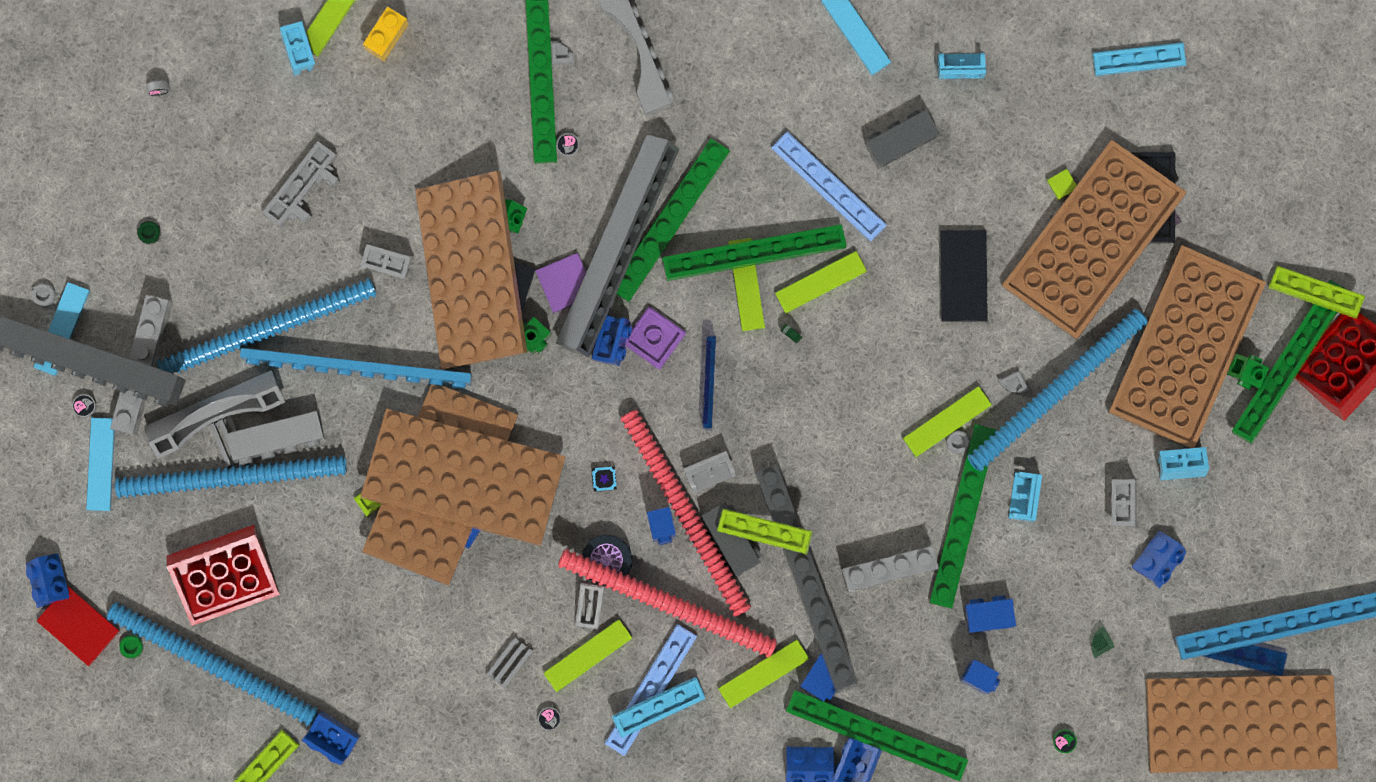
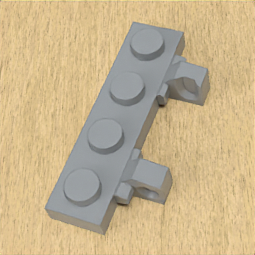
[262,141,340,228]

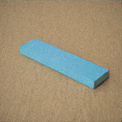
[821,0,891,75]
[1092,43,1186,76]
[33,282,90,376]
[86,418,115,511]
[611,677,706,738]

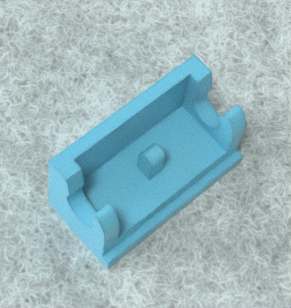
[280,21,315,76]
[938,53,986,79]
[1158,447,1209,480]
[1009,472,1042,522]

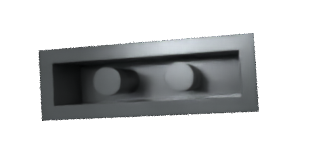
[865,110,940,170]
[701,502,762,577]

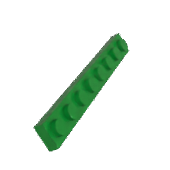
[526,0,557,164]
[616,139,730,302]
[662,224,847,281]
[1232,280,1346,445]
[929,424,996,609]
[786,690,968,782]

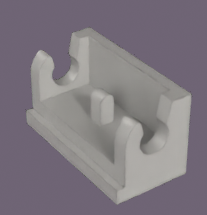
[361,243,414,279]
[684,451,736,494]
[1112,479,1137,528]

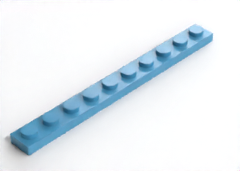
[240,348,472,388]
[1175,592,1376,661]

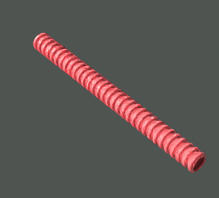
[620,410,751,617]
[558,548,777,658]

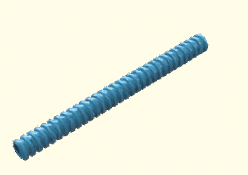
[157,278,377,374]
[968,309,1147,471]
[115,455,347,498]
[107,602,318,726]

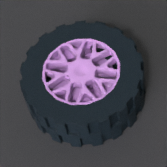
[582,534,632,586]

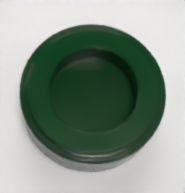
[137,221,161,245]
[780,323,803,343]

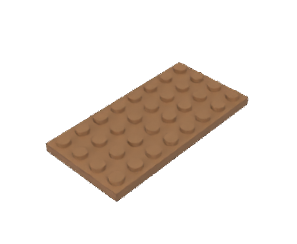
[1002,140,1187,340]
[415,171,527,370]
[1108,245,1266,448]
[362,385,518,586]
[360,409,566,546]
[1146,675,1338,773]

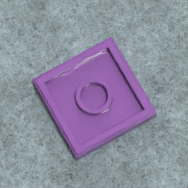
[536,253,586,313]
[625,306,686,370]

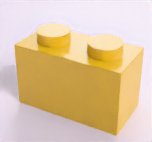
[363,6,409,61]

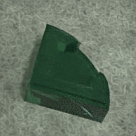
[1091,626,1115,658]

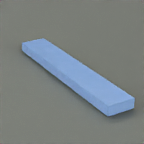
[771,132,887,242]
[605,624,697,756]

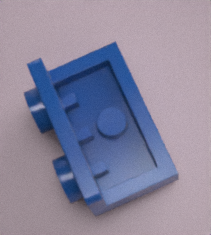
[592,316,632,366]
[1132,530,1186,588]
[26,554,70,608]
[302,711,361,765]
[833,738,882,782]
[786,747,834,782]

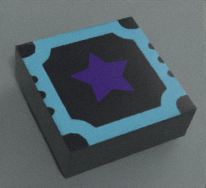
[592,466,617,492]

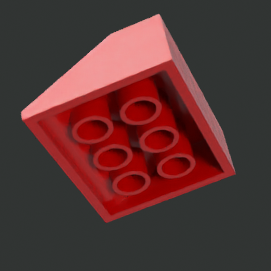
[1295,313,1376,421]
[167,524,280,626]

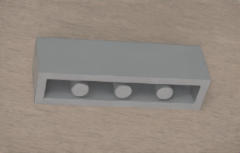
[226,411,324,465]
[841,546,939,593]

